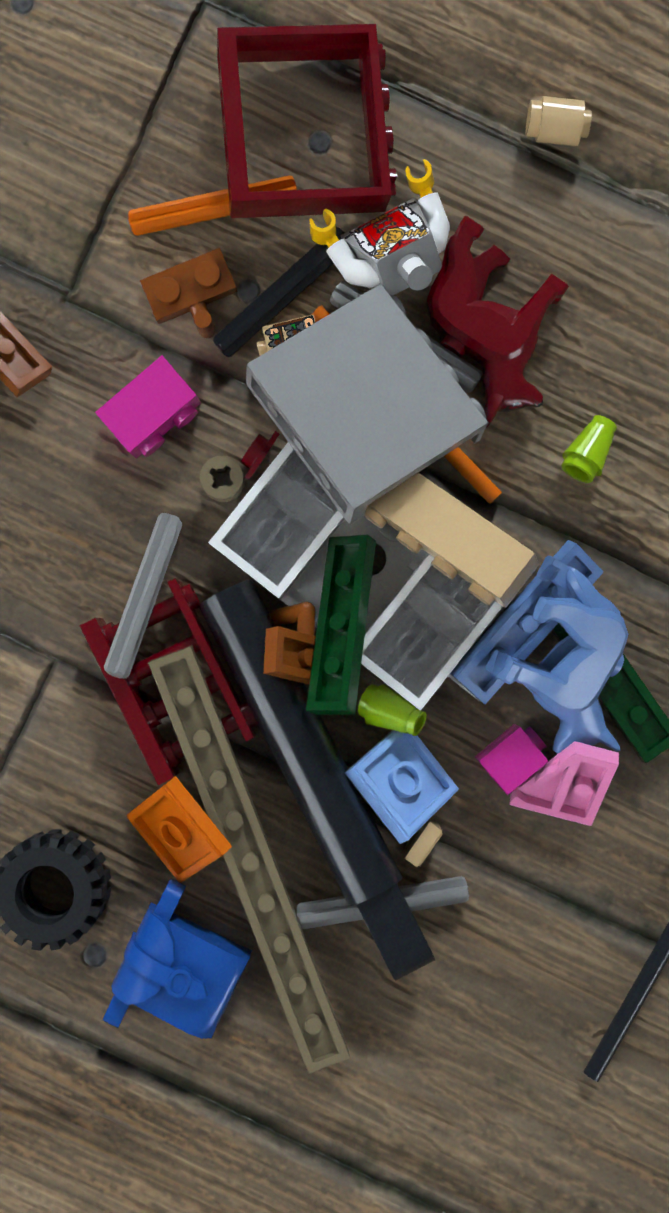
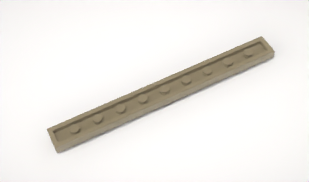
[148,645,350,1074]

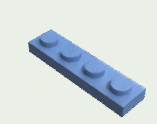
[450,540,604,704]

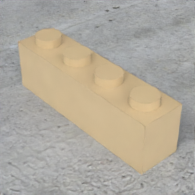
[364,472,539,608]

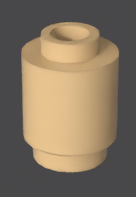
[525,96,592,146]

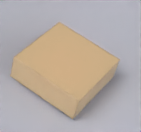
[402,818,443,867]

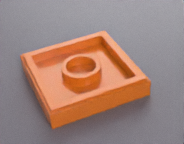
[126,776,232,883]

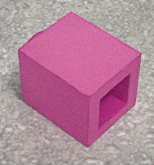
[474,724,549,795]

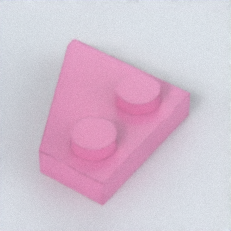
[510,741,619,826]

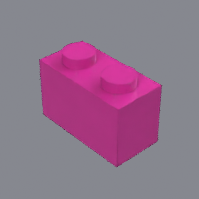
[95,355,201,459]

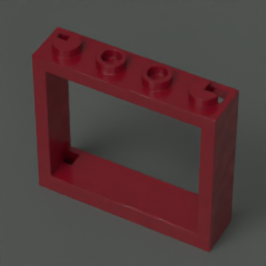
[217,24,397,219]

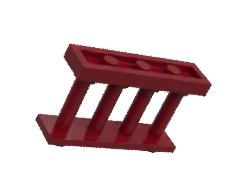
[79,578,258,785]

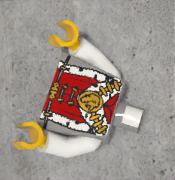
[309,159,450,296]

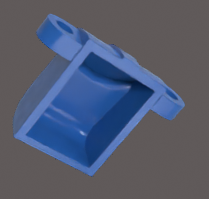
[102,879,252,1039]

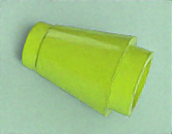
[561,415,617,483]
[358,684,427,736]

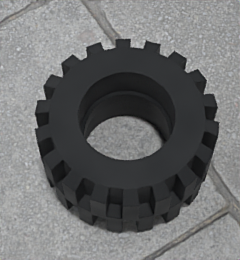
[0,829,111,951]

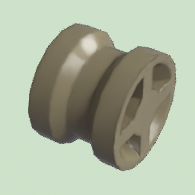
[200,456,245,503]

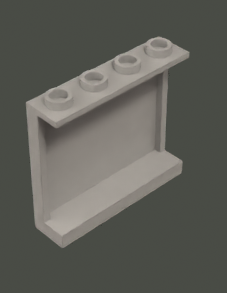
[246,284,488,525]

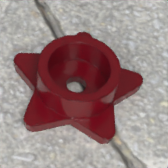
[240,431,280,480]

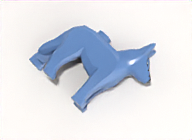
[486,555,629,755]

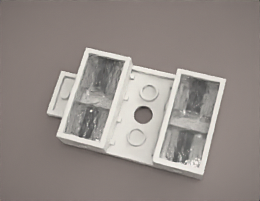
[208,442,505,711]

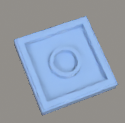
[345,730,459,844]

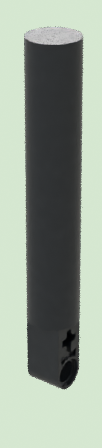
[199,579,435,981]

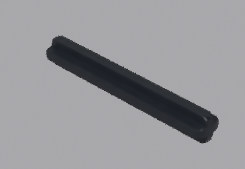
[213,227,345,357]

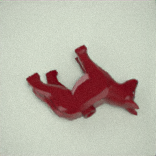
[426,216,569,428]

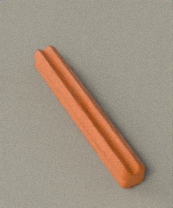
[128,175,297,236]

